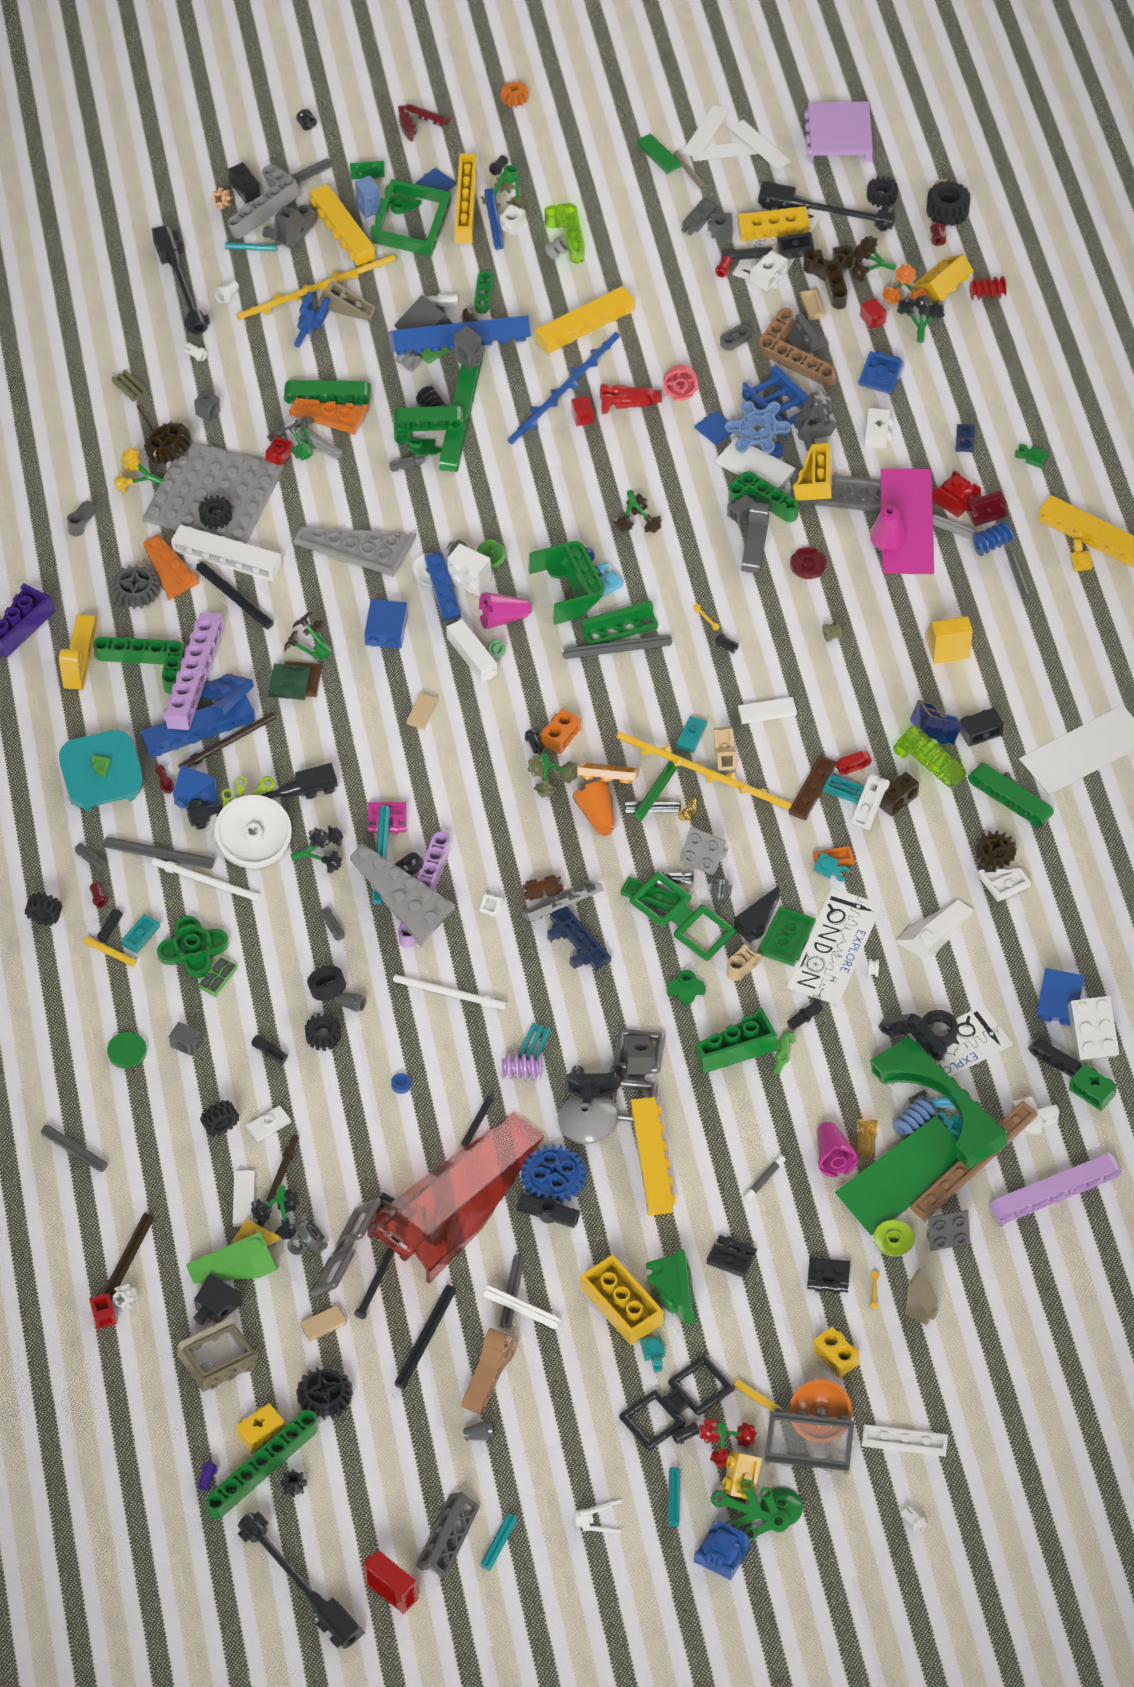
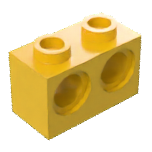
[813,1326,859,1379]

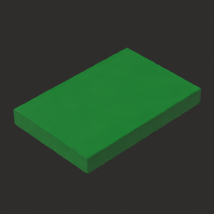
[758,906,816,967]

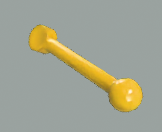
[693,604,719,630]
[870,1271,879,1309]

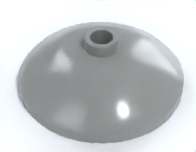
[558,1095,618,1144]

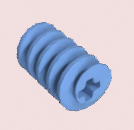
[892,1096,936,1137]

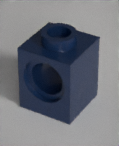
[955,424,975,452]

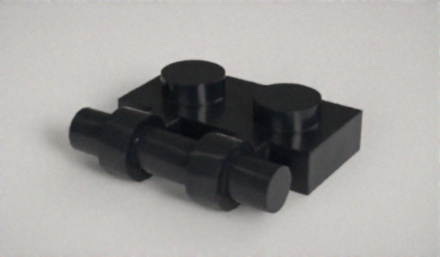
[706,1235,758,1278]
[807,1257,851,1294]

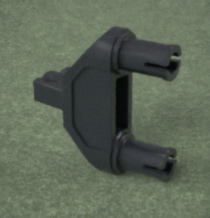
[564,1065,623,1103]

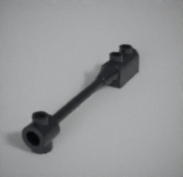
[758,181,896,232]
[151,225,210,335]
[186,762,338,830]
[237,1511,365,1649]

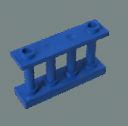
[742,365,809,438]

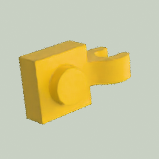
[1070,539,1093,572]

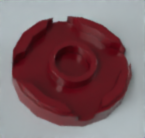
[790,547,827,579]

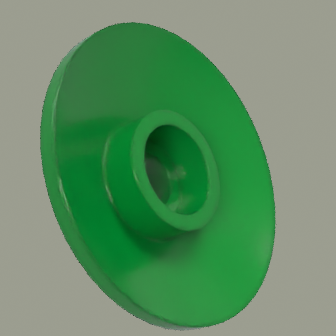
[760,1487,803,1526]

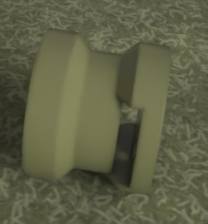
[822,621,842,642]

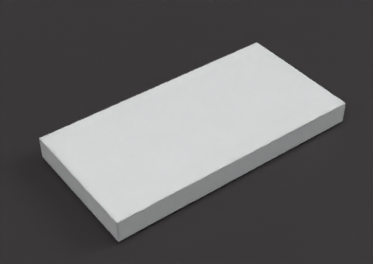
[716,437,796,489]

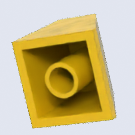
[925,616,973,664]

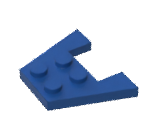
[200,673,254,715]

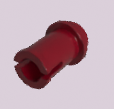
[89,882,107,908]

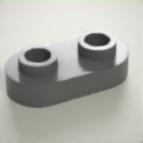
[720,324,752,350]

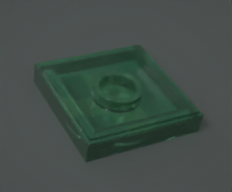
[268,663,311,700]

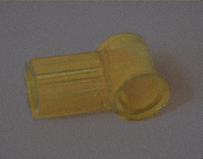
[856,1119,877,1159]

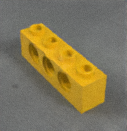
[737,206,809,241]

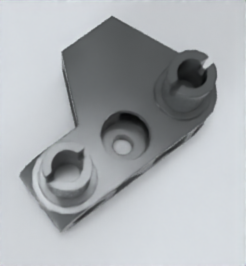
[262,205,317,249]
[793,391,837,451]

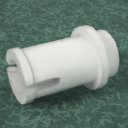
[184,343,207,361]
[900,1506,927,1533]

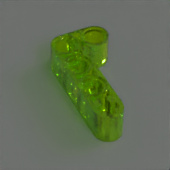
[544,203,585,264]
[893,726,967,788]

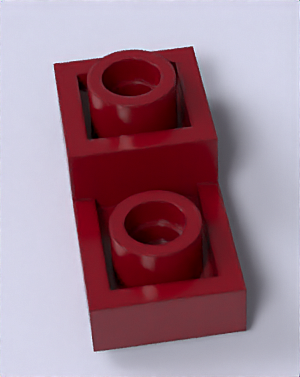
[398,105,416,141]

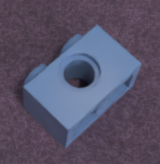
[355,176,380,219]

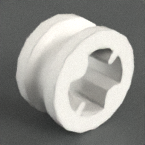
[868,959,879,977]

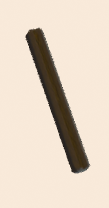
[102,1213,153,1300]

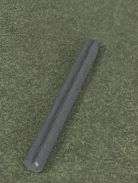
[562,635,672,659]
[103,837,214,869]

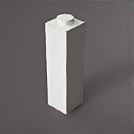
[446,619,497,682]

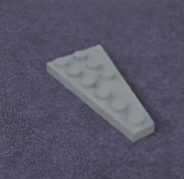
[294,527,416,577]
[350,844,455,947]

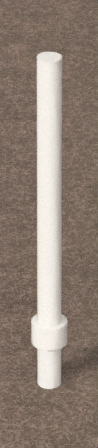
[152,857,260,901]
[393,974,507,1010]

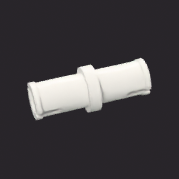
[424,293,458,307]

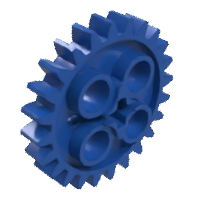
[521,1144,587,1204]

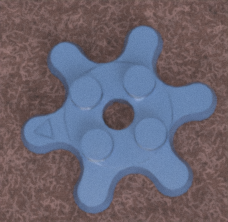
[725,401,791,453]

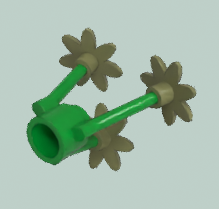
[481,165,528,210]

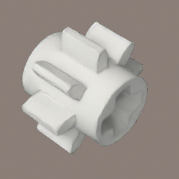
[112,1283,139,1311]

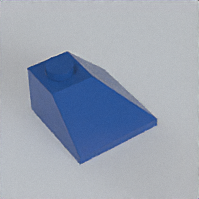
[173,765,219,809]

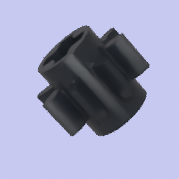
[280,1469,307,1497]

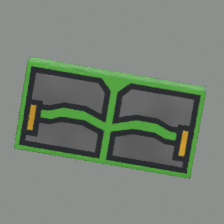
[198,957,237,996]

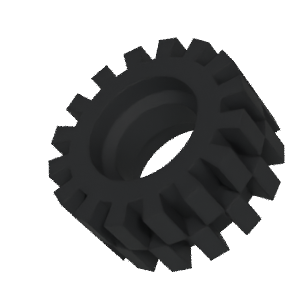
[867,176,898,208]
[199,495,232,530]
[25,892,62,925]
[305,1013,341,1051]
[200,1100,239,1136]

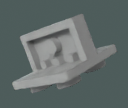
[680,827,728,875]

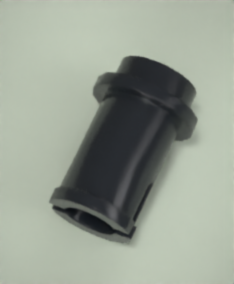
[489,155,509,175]
[714,633,739,654]
[524,729,544,754]
[672,1422,700,1444]

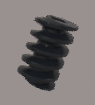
[416,385,447,407]

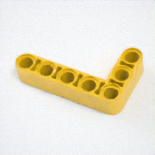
[59,614,97,690]

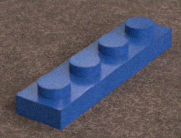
[424,552,461,621]

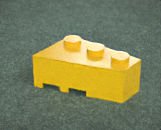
[793,443,832,501]

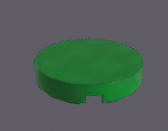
[107,1032,147,1069]

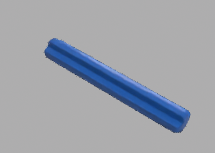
[484,188,504,250]

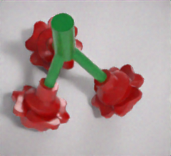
[699,1419,757,1468]

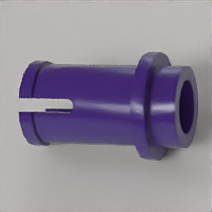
[196,1462,218,1490]

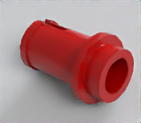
[715,256,732,278]

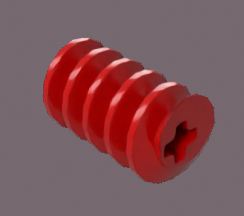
[969,276,1006,300]

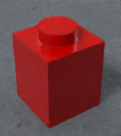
[860,298,887,329]
[571,396,594,426]

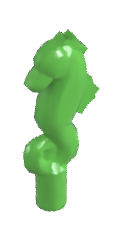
[773,1030,795,1075]

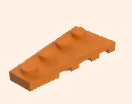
[289,398,369,435]
[143,534,199,601]

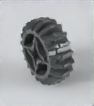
[110,564,160,610]

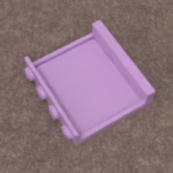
[805,101,873,163]

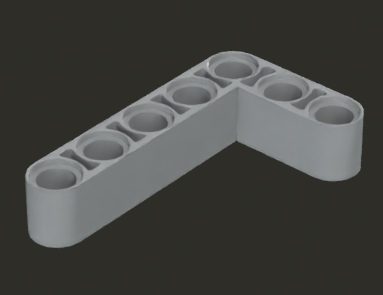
[227,164,300,238]

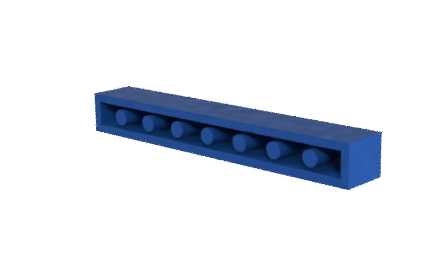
[388,315,531,356]

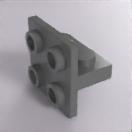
[786,313,829,354]

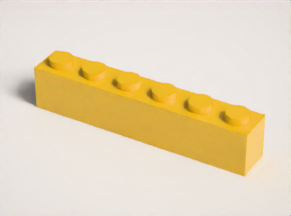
[455,154,477,243]
[308,184,375,266]
[535,286,635,354]
[1038,495,1134,567]
[631,1097,676,1216]

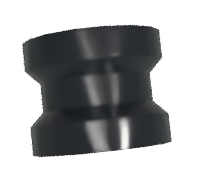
[296,109,317,131]

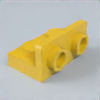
[722,1452,762,1499]

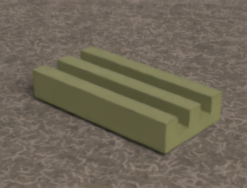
[111,369,147,402]

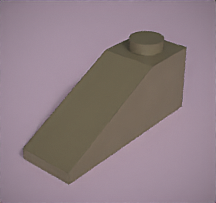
[318,280,376,321]
[905,1268,939,1325]

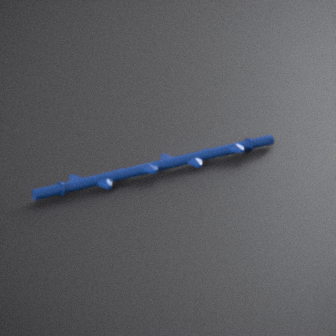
[508,332,620,444]

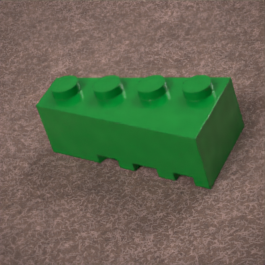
[695,1008,777,1074]

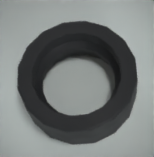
[307,965,347,1001]
[922,1010,958,1047]

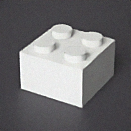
[448,543,491,596]

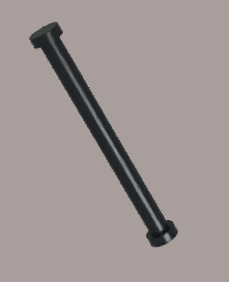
[354,1232,404,1319]

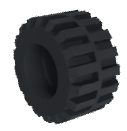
[926,181,970,226]

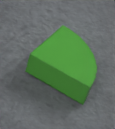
[92,755,111,778]

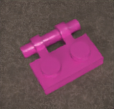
[368,802,407,834]

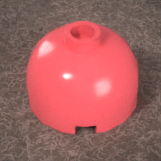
[663,364,698,400]

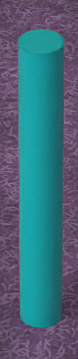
[225,242,277,251]

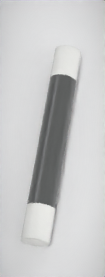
[743,1155,786,1202]

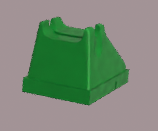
[646,1250,696,1325]

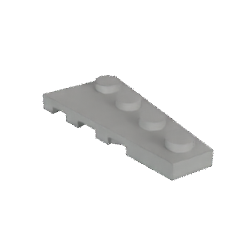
[521,880,604,922]

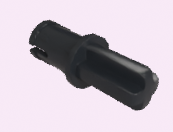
[787,1000,823,1030]
[251,1035,288,1064]

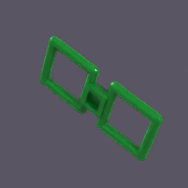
[629,871,736,961]

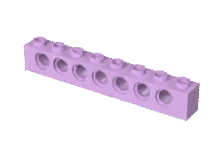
[163,613,224,730]

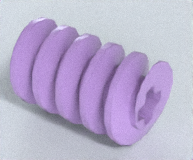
[501,1053,542,1080]

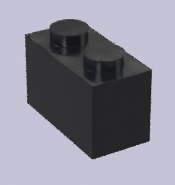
[228,162,260,204]
[776,232,814,259]
[959,708,1004,747]

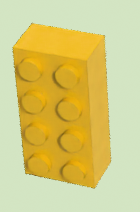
[580,1254,664,1346]

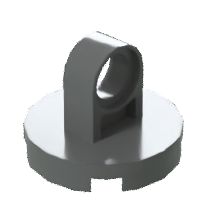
[287,1215,328,1255]

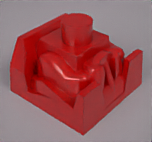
[932,470,981,518]

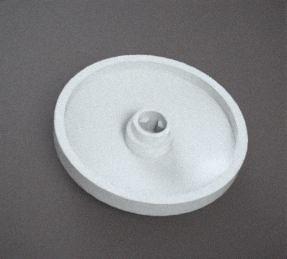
[215,795,292,868]

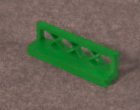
[581,600,658,645]

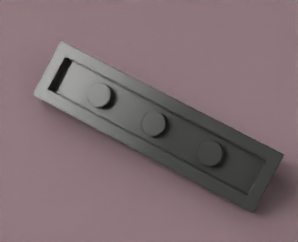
[416,1492,480,1578]

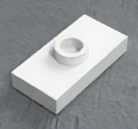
[246,1105,291,1143]

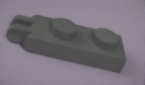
[681,198,717,235]

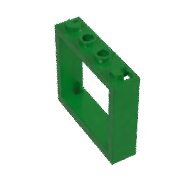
[370,179,451,257]

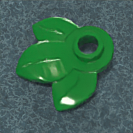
[390,193,422,214]
[407,438,442,456]
[666,970,706,1006]

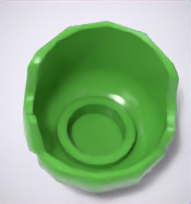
[476,539,506,569]

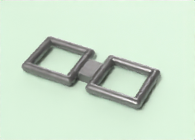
[608,1028,665,1122]
[311,1198,381,1298]

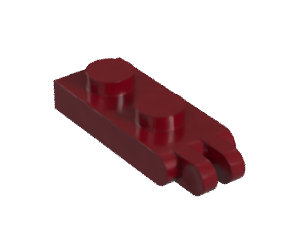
[405,104,451,127]

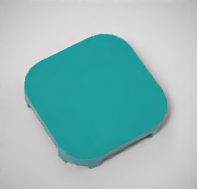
[59,730,143,811]

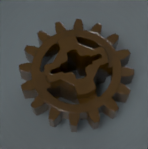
[974,830,1017,869]

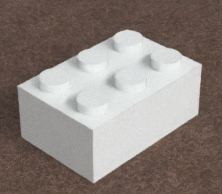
[1067,996,1119,1062]

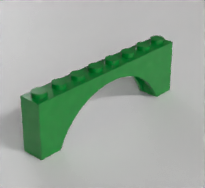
[870,1036,1008,1170]

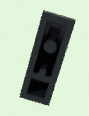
[734,886,780,943]

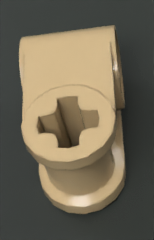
[727,944,762,981]

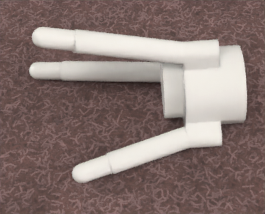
[575,1499,622,1534]

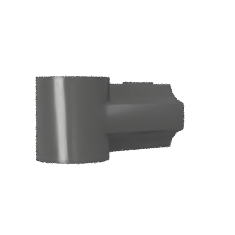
[67,500,96,536]

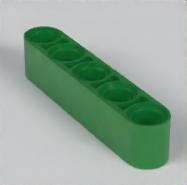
[283,380,371,405]
[968,763,1054,827]

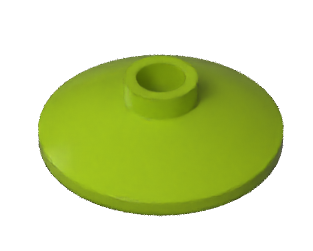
[874,1220,915,1257]

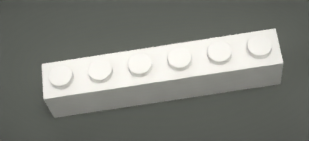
[171,525,282,581]

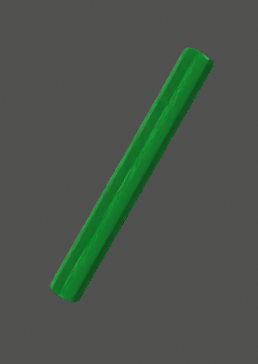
[634,760,679,820]

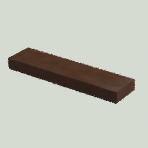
[789,755,836,821]

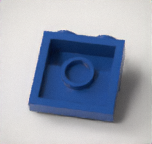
[858,351,904,395]

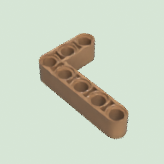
[759,308,836,387]

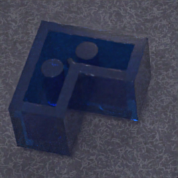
[910,700,962,744]

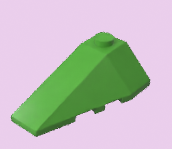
[186,1232,277,1283]

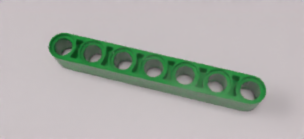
[206,1410,318,1519]

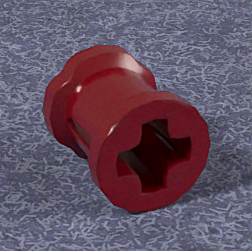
[930,223,947,246]

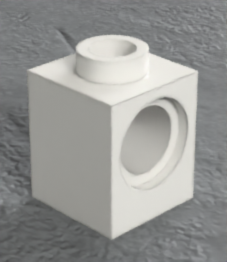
[500,204,525,235]

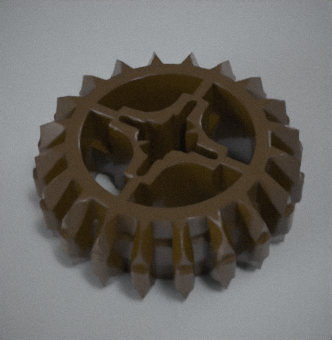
[144,421,192,464]

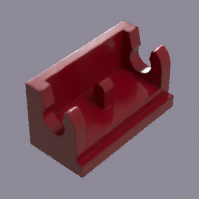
[967,490,1008,527]

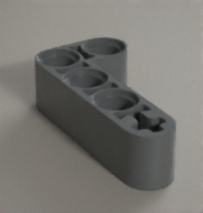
[741,502,769,574]

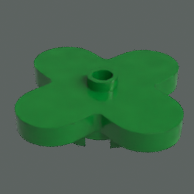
[157,916,229,978]

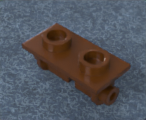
[522,875,563,901]

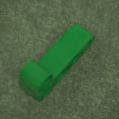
[393,406,464,444]
[728,471,799,522]

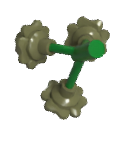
[528,753,578,797]

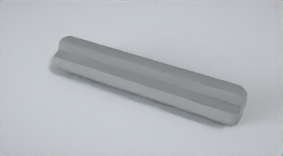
[297,429,343,459]
[933,514,980,540]

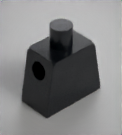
[193,1273,242,1325]

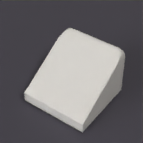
[479,893,505,917]

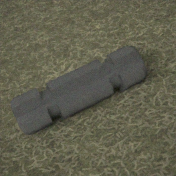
[389,455,424,472]
[74,843,107,871]
[320,907,345,941]

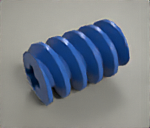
[972,522,1014,556]

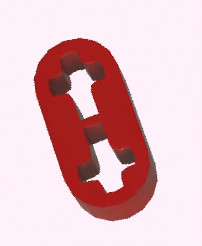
[835,750,872,775]

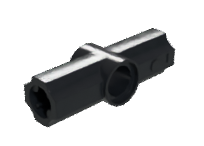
[517,1193,580,1228]

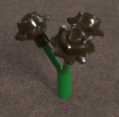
[851,236,897,283]
[613,490,662,533]

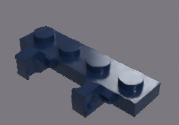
[547,906,612,971]

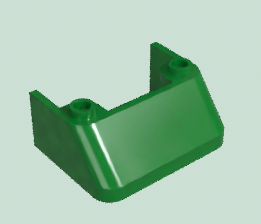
[528,541,604,625]

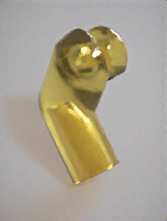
[678,797,698,821]

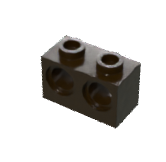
[879,771,919,817]

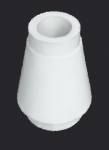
[215,281,239,303]

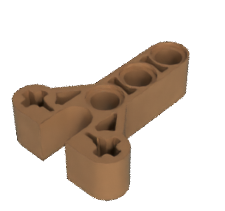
[461,1328,517,1415]

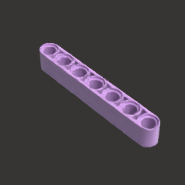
[398,832,450,948]
[989,1153,1122,1224]

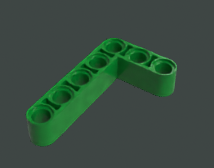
[93,637,184,694]

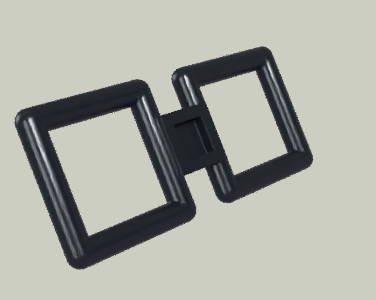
[619,1355,735,1450]

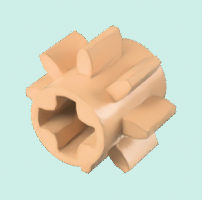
[210,187,233,209]

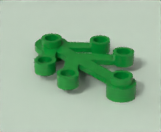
[711,1479,790,1541]

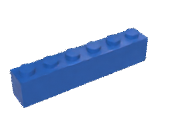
[140,695,255,758]

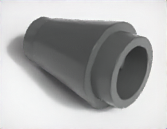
[335,993,366,1012]
[463,1420,495,1441]

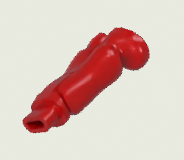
[600,384,662,414]

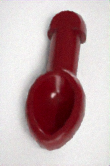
[155,765,174,794]

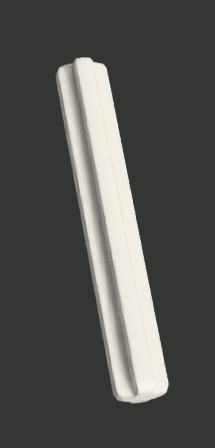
[483,1285,560,1329]

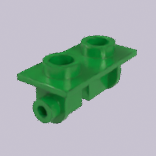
[350,161,385,180]

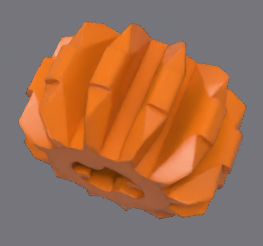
[500,80,529,108]

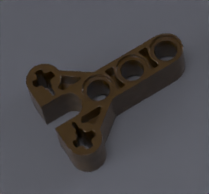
[803,246,853,309]

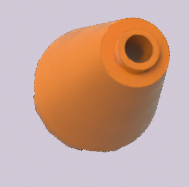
[573,781,615,836]

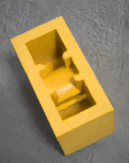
[235,1403,285,1454]

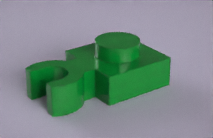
[1015,444,1049,469]

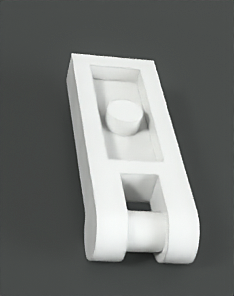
[850,774,890,830]

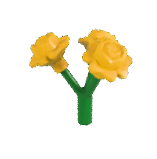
[114,448,164,494]

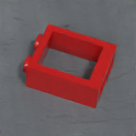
[364,1550,418,1615]

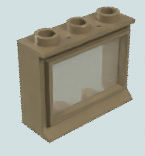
[177,1317,258,1392]

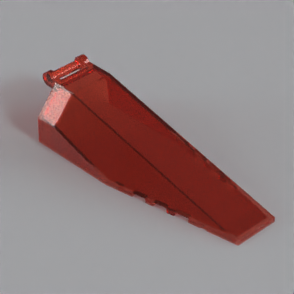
[367,1113,544,1284]

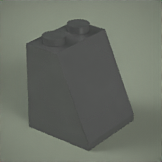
[394,295,453,330]

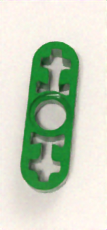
[474,271,493,314]

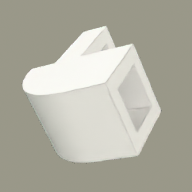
[1012,1096,1059,1134]

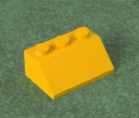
[911,254,974,302]

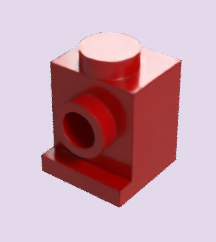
[265,436,292,465]
[89,1293,117,1329]

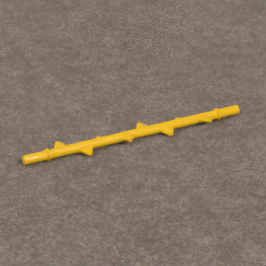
[236,254,396,320]
[616,731,792,810]

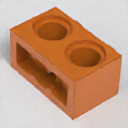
[541,709,581,755]

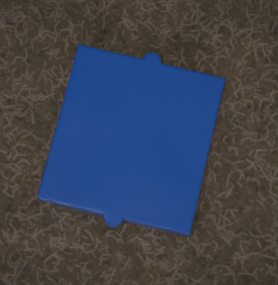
[416,168,457,192]
[694,411,733,445]

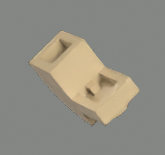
[713,726,737,771]

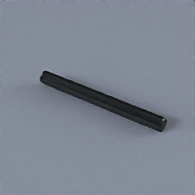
[196,561,274,629]
[395,1285,456,1389]

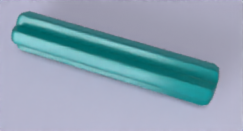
[668,1467,680,1527]
[481,1513,517,1571]

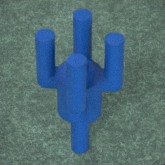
[294,292,330,348]

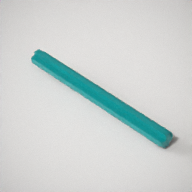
[372,805,390,905]

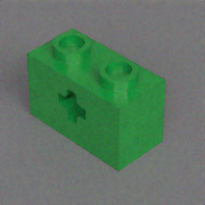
[1069,1064,1117,1111]

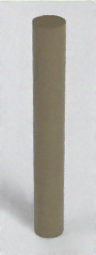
[673,151,704,188]

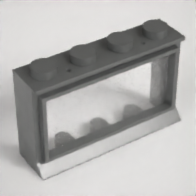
[764,1408,854,1474]

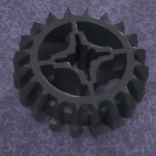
[296,1365,353,1421]

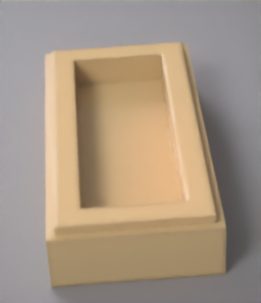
[800,289,826,321]
[407,693,438,729]
[300,1305,346,1342]

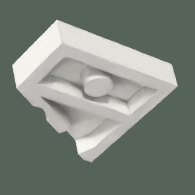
[978,868,1031,902]

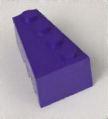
[0,583,55,658]

